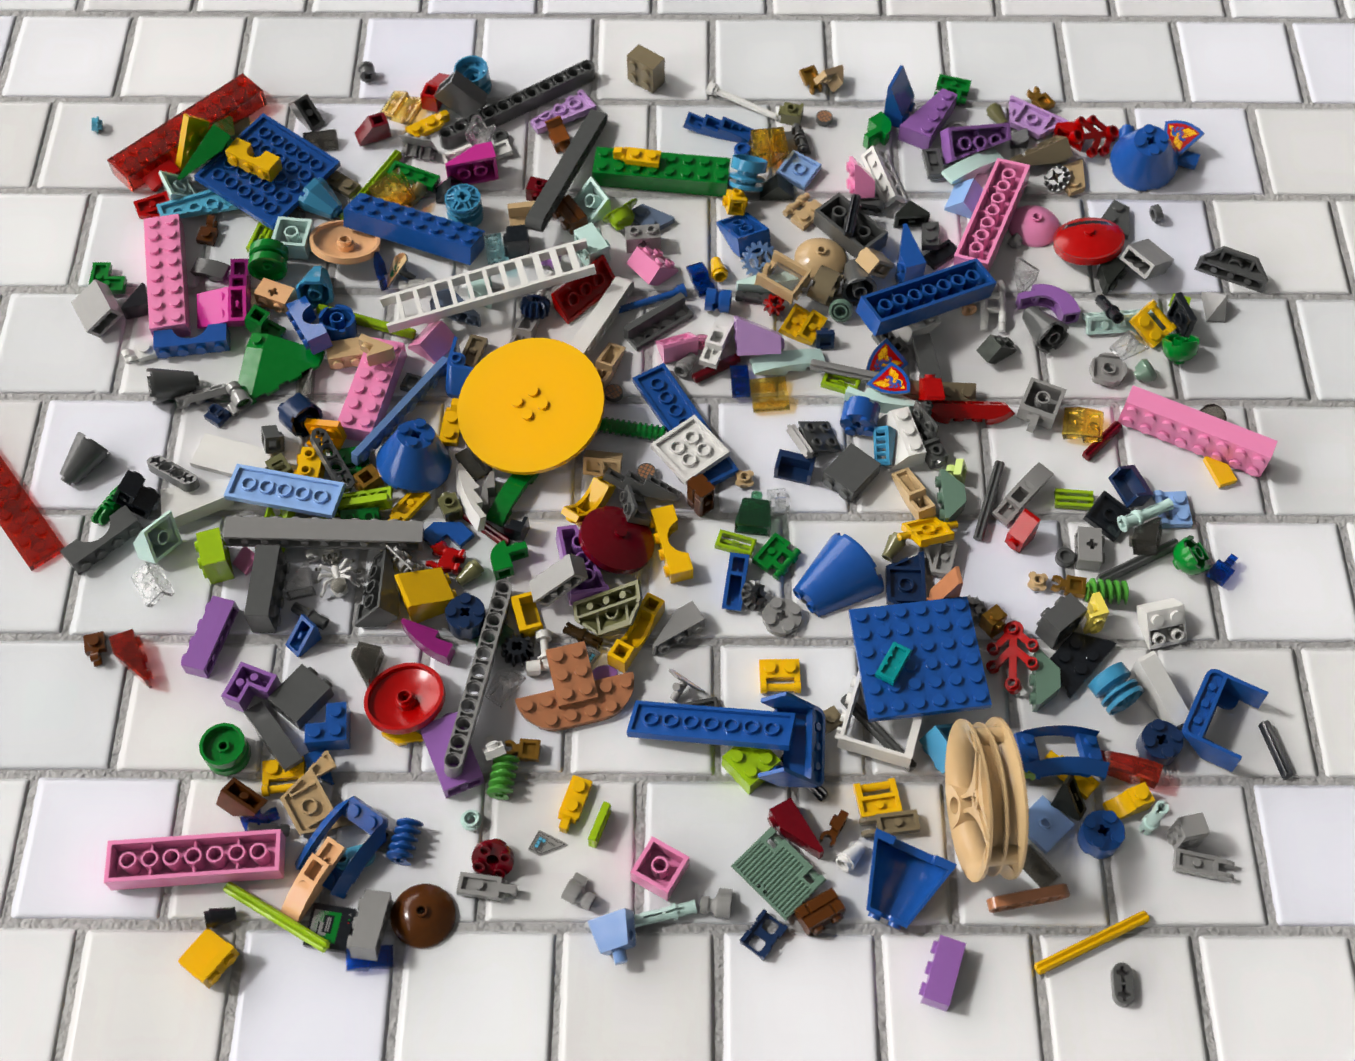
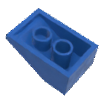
[884,65,916,128]
[716,212,771,258]
[895,223,926,284]

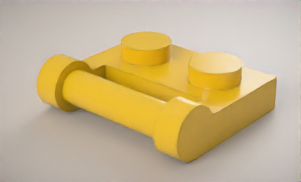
[1129,299,1177,348]
[759,659,801,694]
[261,756,306,797]
[853,778,903,819]

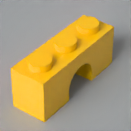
[225,137,283,182]

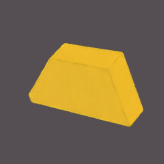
[1203,456,1237,488]
[381,731,424,746]

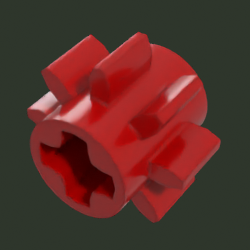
[763,294,785,316]

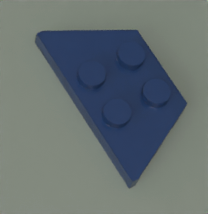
[885,551,926,605]

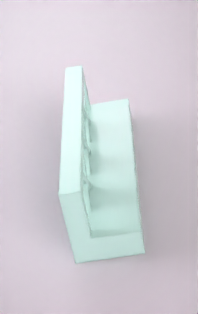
[1082,309,1158,335]

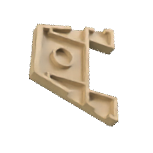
[280,750,355,836]

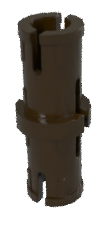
[563,622,603,650]

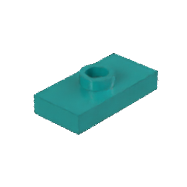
[875,642,912,686]

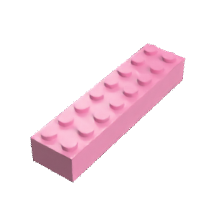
[954,158,1030,272]
[144,214,191,337]
[1118,385,1278,478]
[104,829,286,890]

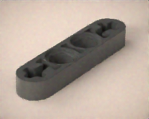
[310,428,354,493]
[147,455,200,492]

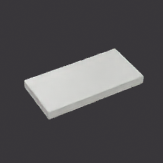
[190,433,275,477]

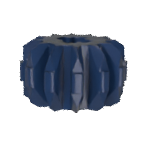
[520,294,551,320]

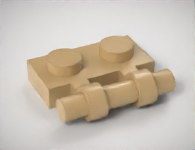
[782,192,822,231]

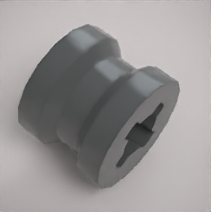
[358,61,376,83]

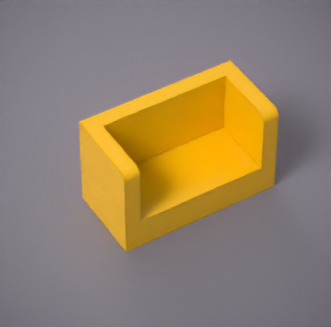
[510,592,543,638]

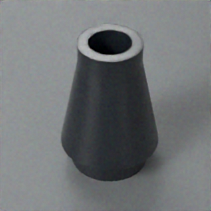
[204,907,237,930]

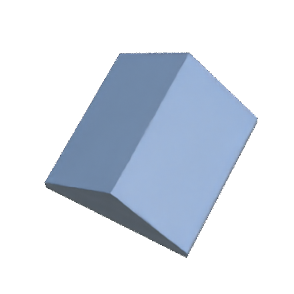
[944,178,983,218]

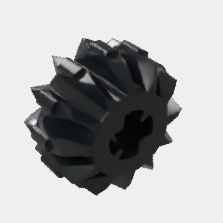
[501,633,535,667]

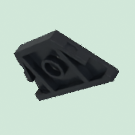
[1050,632,1117,699]

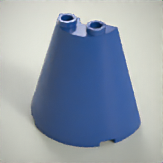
[793,533,884,617]
[866,828,957,930]

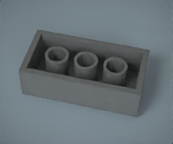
[813,193,888,259]
[244,545,290,633]

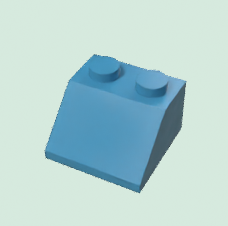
[919,723,954,774]

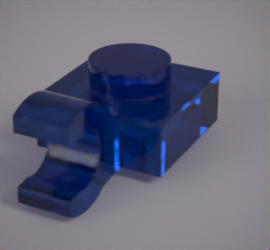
[1206,554,1238,587]
[240,807,280,831]

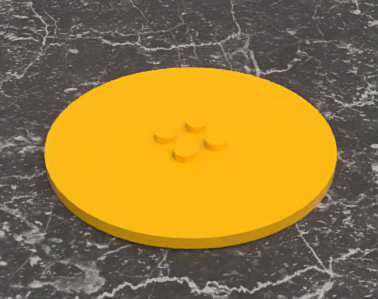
[457,338,605,475]

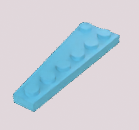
[156,190,239,218]

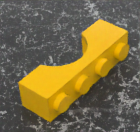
[649,504,693,584]
[607,592,665,673]

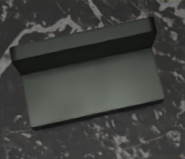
[455,444,493,482]

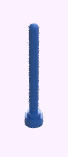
[618,283,687,314]

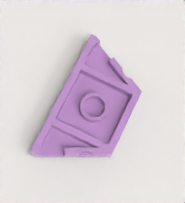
[1009,95,1068,140]

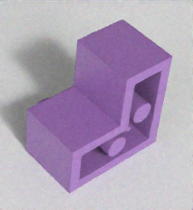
[221,662,281,712]

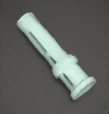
[1117,498,1174,532]

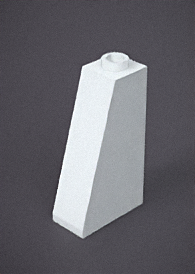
[161,479,235,528]
[1129,650,1189,731]

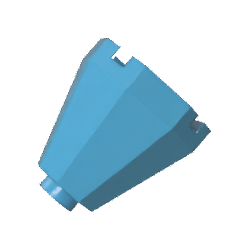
[298,177,342,219]
[296,266,334,309]

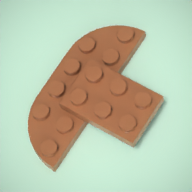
[515,641,634,731]

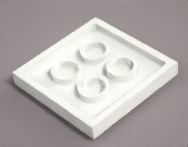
[651,415,730,485]

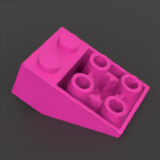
[197,286,251,329]

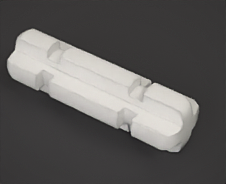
[398,277,433,291]

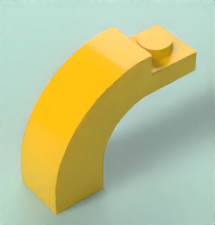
[561,476,616,527]

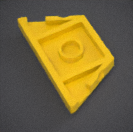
[176,113,210,171]

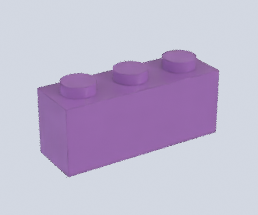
[919,935,966,1011]

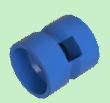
[704,287,732,313]

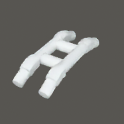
[980,279,1006,332]

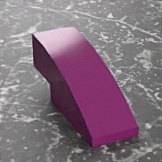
[229,259,251,290]
[401,618,456,666]

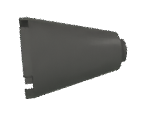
[842,259,877,306]
[1022,306,1069,353]
[146,368,199,405]
[59,432,111,485]

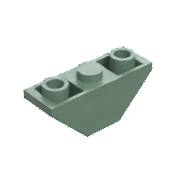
[935,469,966,522]
[1029,649,1061,712]

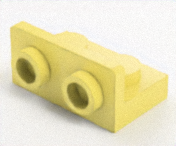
[1083,592,1109,634]

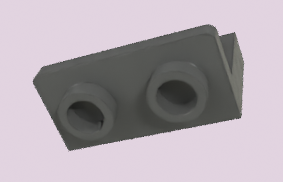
[619,484,651,526]

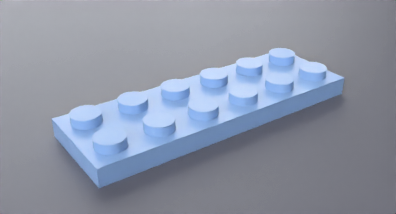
[223,464,346,519]

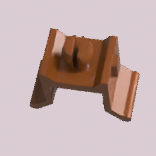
[545,115,570,153]

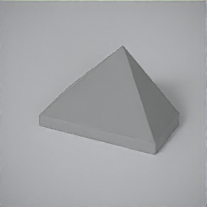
[1201,292,1227,322]

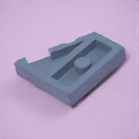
[632,204,675,231]

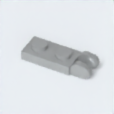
[1173,848,1235,882]

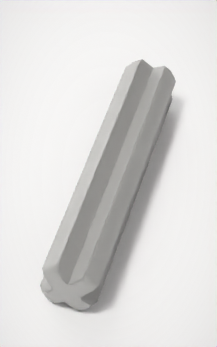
[786,424,814,459]

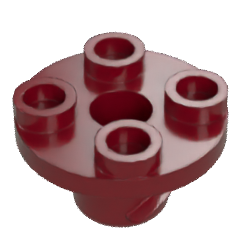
[471,838,515,878]

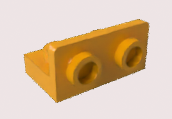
[304,418,347,450]

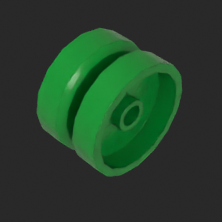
[248,238,289,282]
[199,723,251,776]

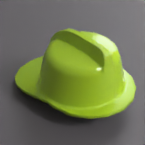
[603,198,637,231]

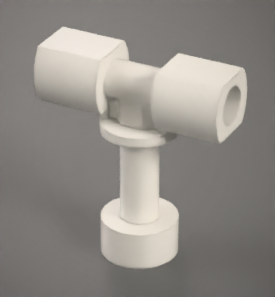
[526,629,552,676]

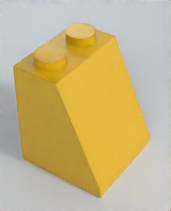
[394,567,457,623]

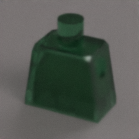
[734,491,772,536]

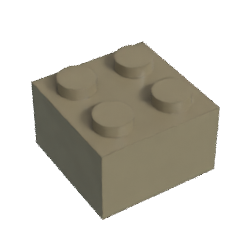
[627,44,665,93]

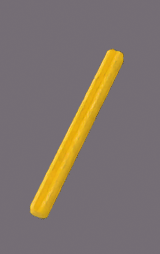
[1034,911,1150,975]

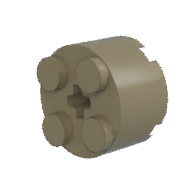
[807,265,844,307]

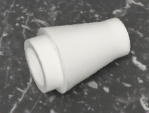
[835,841,866,872]

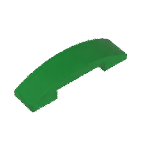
[486,473,540,527]

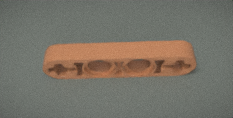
[986,884,1070,913]

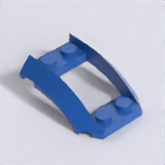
[1013,725,1110,781]
[294,796,388,899]

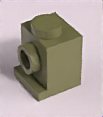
[778,102,804,125]
[265,453,294,473]
[437,492,464,522]

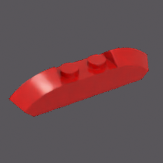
[931,400,1015,425]

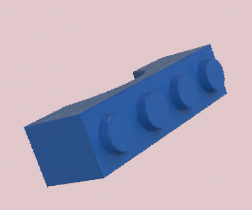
[286,296,333,355]
[153,323,231,359]

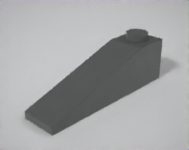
[355,548,400,627]

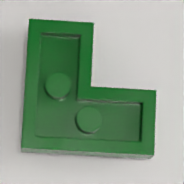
[88,262,127,294]

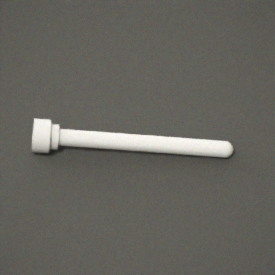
[706,81,779,120]

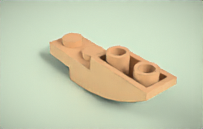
[280,836,347,923]

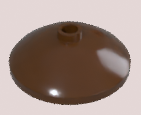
[390,884,456,949]

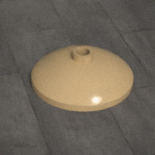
[794,238,846,280]

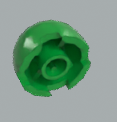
[1162,334,1200,364]
[1173,535,1211,575]

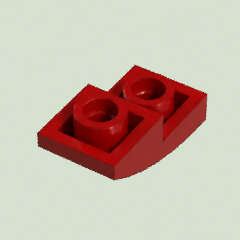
[142,159,182,193]

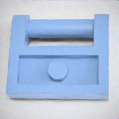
[1152,490,1193,529]

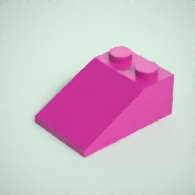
[445,141,499,185]

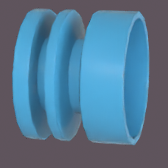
[454,55,492,94]
[728,154,768,192]
[445,184,483,227]
[1088,662,1144,715]

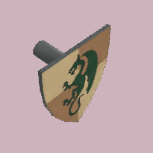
[387,253,416,288]

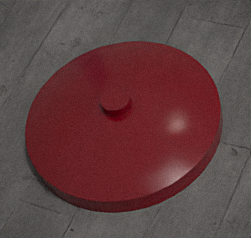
[578,506,654,574]

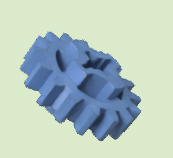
[740,241,778,276]

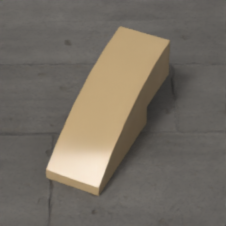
[595,342,626,392]
[891,467,936,520]

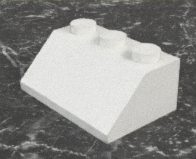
[877,407,926,472]

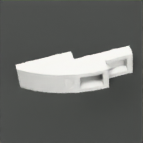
[699,313,734,369]

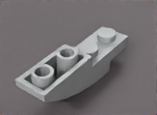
[992,462,1054,527]

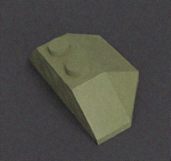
[573,580,643,636]

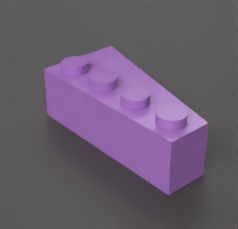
[898,89,958,149]
[940,122,1011,165]
[555,525,610,606]

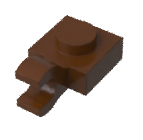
[196,215,219,246]
[83,631,107,667]
[819,809,849,848]

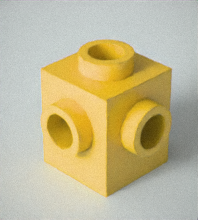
[722,188,748,216]

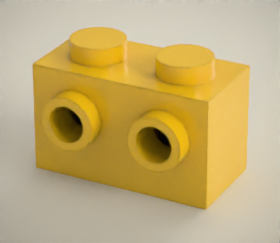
[293,447,327,479]

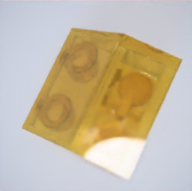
[750,127,789,168]
[368,167,416,206]

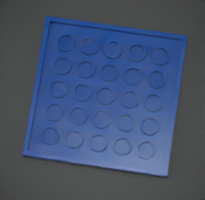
[194,113,341,230]
[848,596,992,722]

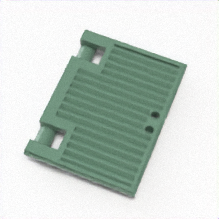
[731,826,826,921]

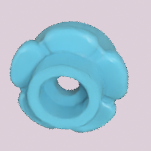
[91,116,102,133]

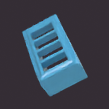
[873,426,896,466]

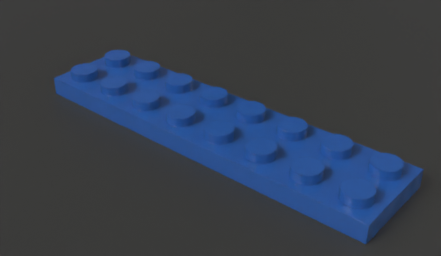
[632,363,739,486]
[626,700,796,751]

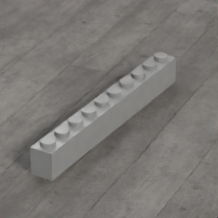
[224,515,424,551]

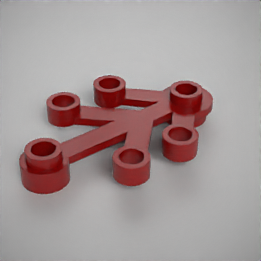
[1068,115,1119,158]
[986,621,1040,695]

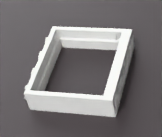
[835,670,923,768]

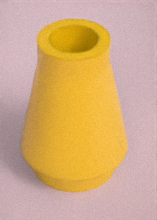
[711,257,728,282]

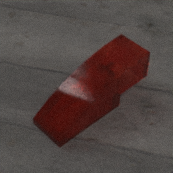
[1101,750,1163,789]

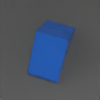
[285,614,322,657]

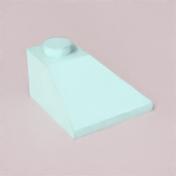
[133,510,183,564]

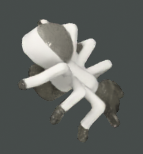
[314,551,362,598]

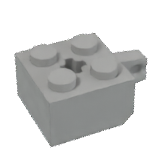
[1016,377,1067,433]

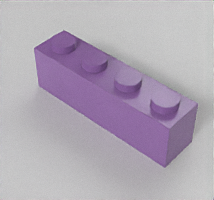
[181,596,239,679]

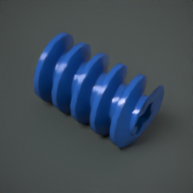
[386,818,424,866]

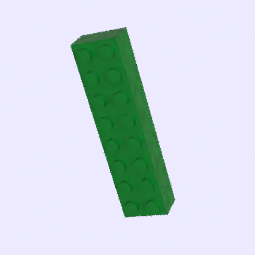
[592,147,730,197]

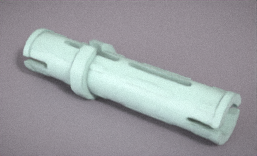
[1139,800,1169,835]
[634,900,697,928]

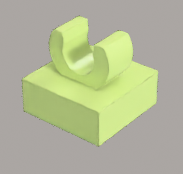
[946,459,967,484]

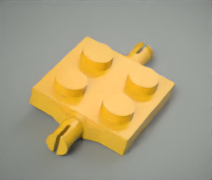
[897,516,958,547]

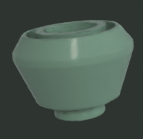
[829,299,853,322]
[1133,359,1157,382]

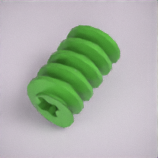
[1085,578,1129,605]
[487,754,520,800]

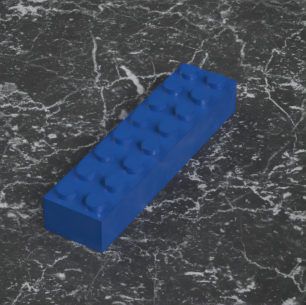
[343,193,485,265]
[856,258,997,337]

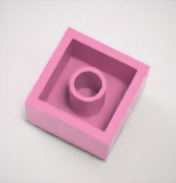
[630,836,689,901]

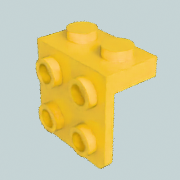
[178,929,240,989]

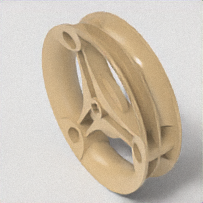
[945,717,1029,882]

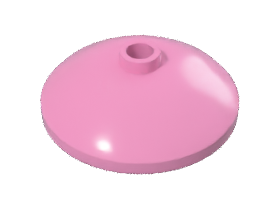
[1008,205,1060,247]

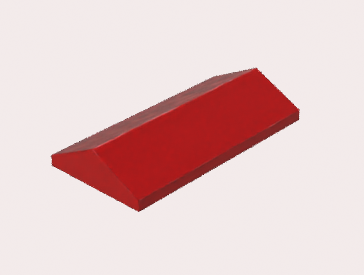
[551,255,615,324]

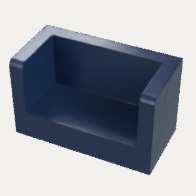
[774,449,816,485]
[1108,465,1154,508]

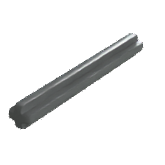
[973,460,1005,541]
[1096,539,1178,582]
[840,694,917,772]

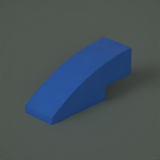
[722,552,750,612]

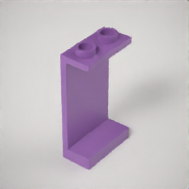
[420,712,485,798]

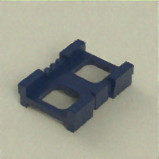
[740,909,788,961]

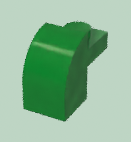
[863,111,892,149]
[245,304,286,338]
[490,540,529,581]

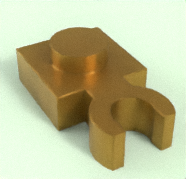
[799,65,822,95]
[1027,86,1056,111]
[1051,575,1087,599]
[505,738,541,762]

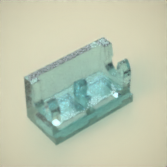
[484,232,506,265]

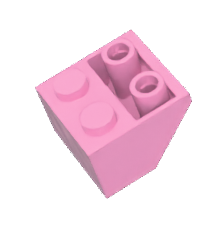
[846,156,875,198]
[626,246,679,286]

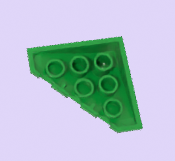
[177,116,235,180]
[238,332,325,405]

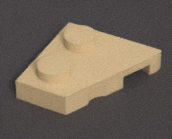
[1055,159,1085,197]

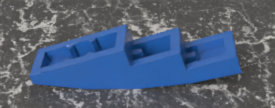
[683,112,754,143]

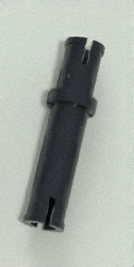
[1095,294,1124,324]

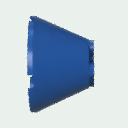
[1110,124,1179,191]
[376,418,452,493]

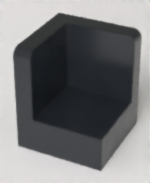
[503,516,530,542]

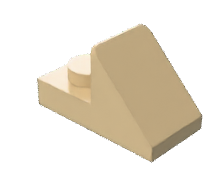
[813,65,844,92]
[358,333,396,366]

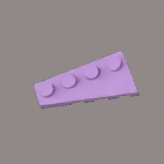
[530,89,597,135]

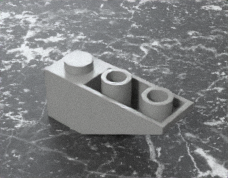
[653,601,705,656]

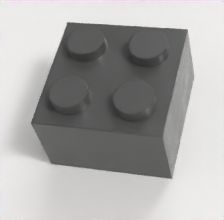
[1035,593,1088,649]

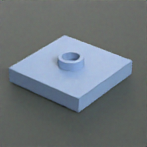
[776,149,822,191]
[1028,795,1075,854]

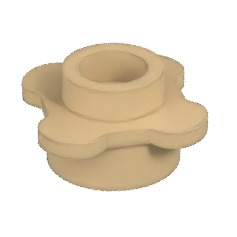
[735,470,754,488]
[1027,571,1048,591]

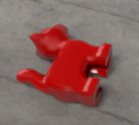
[425,541,466,576]

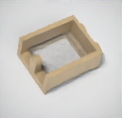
[755,250,811,305]

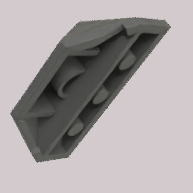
[1194,246,1268,293]

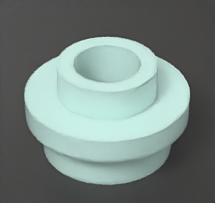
[461,810,482,831]

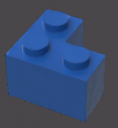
[304,702,351,752]

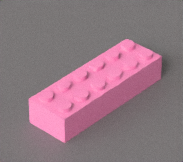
[338,337,407,442]

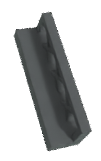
[624,292,694,351]

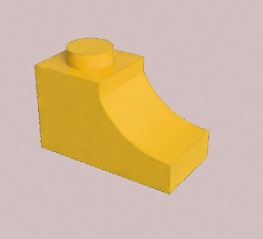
[1102,782,1155,820]

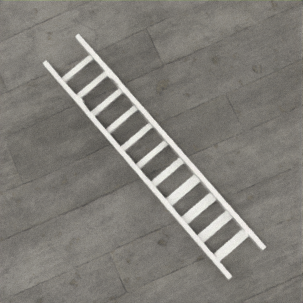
[379,238,596,333]

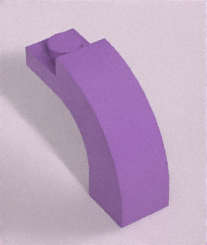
[1015,284,1081,324]

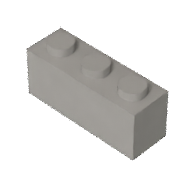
[529,554,588,606]
[347,889,393,961]

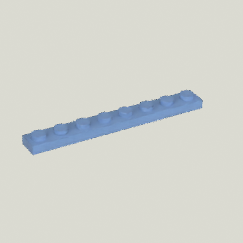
[351,356,447,466]

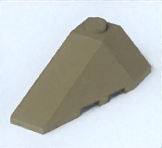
[1008,135,1073,166]

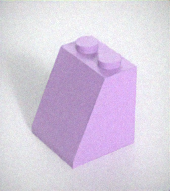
[734,316,784,356]

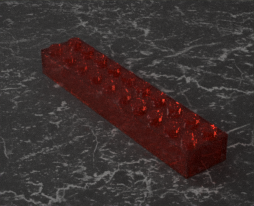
[107,73,267,192]

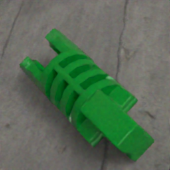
[91,486,122,525]

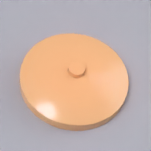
[309,220,380,265]

